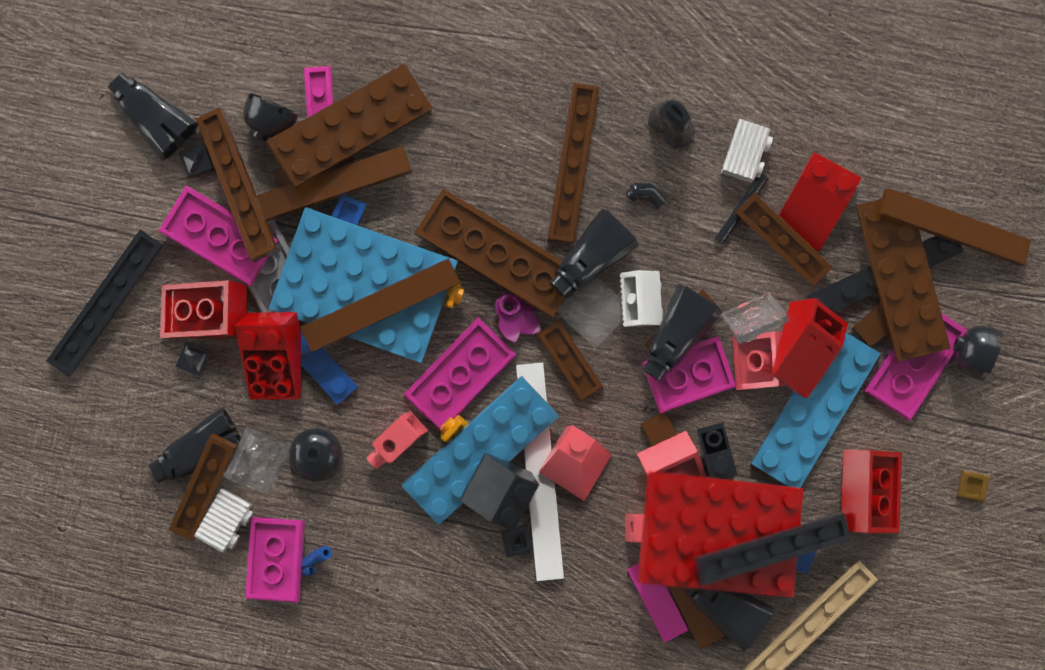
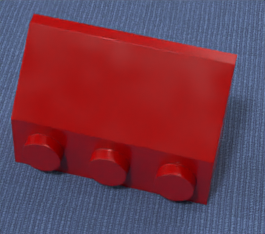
[841,450,902,533]

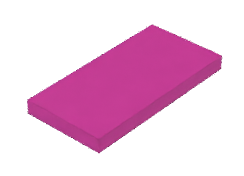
[158,185,279,287]
[864,313,967,421]
[403,317,517,432]

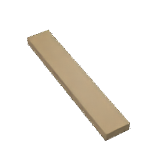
[743,560,878,670]

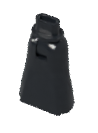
[108,72,198,161]
[648,100,695,149]
[549,209,639,298]
[642,284,723,381]
[149,407,247,483]
[682,587,774,651]

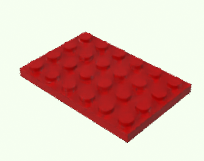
[637,471,804,597]

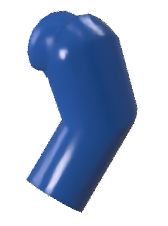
[302,546,332,577]

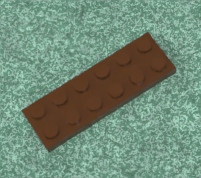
[267,63,433,189]
[415,188,565,319]
[855,192,951,362]

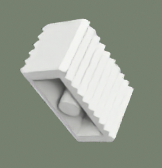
[721,119,773,183]
[620,270,663,327]
[194,489,253,552]

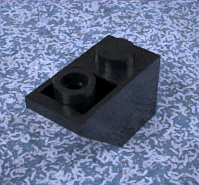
[696,422,738,479]

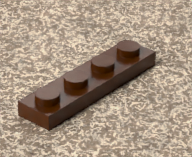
[736,192,832,287]
[169,433,237,541]

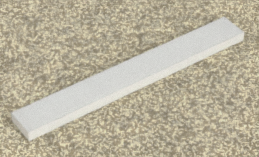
[516,363,564,581]

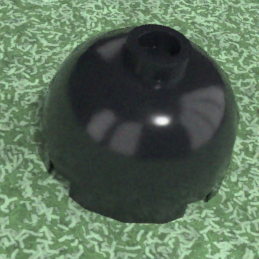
[243,93,299,141]
[953,325,1003,381]
[289,428,344,482]

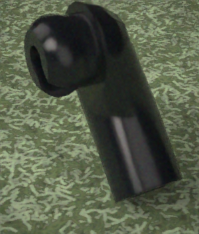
[626,182,667,209]

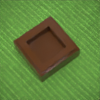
[641,412,677,446]

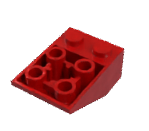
[771,298,848,399]
[234,312,302,400]

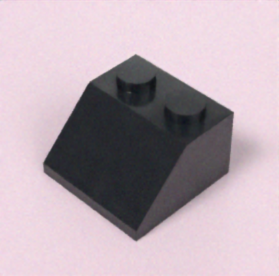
[460,453,539,531]

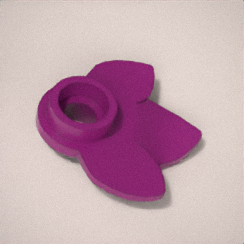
[494,294,541,343]

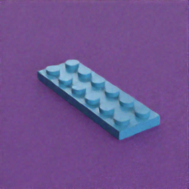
[750,333,881,488]
[402,376,559,525]

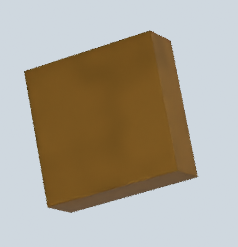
[956,470,990,502]

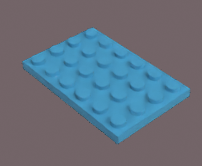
[269,207,458,363]

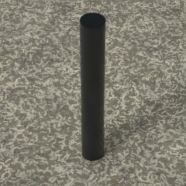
[715,173,769,244]

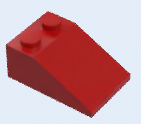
[779,152,862,252]
[160,280,247,339]

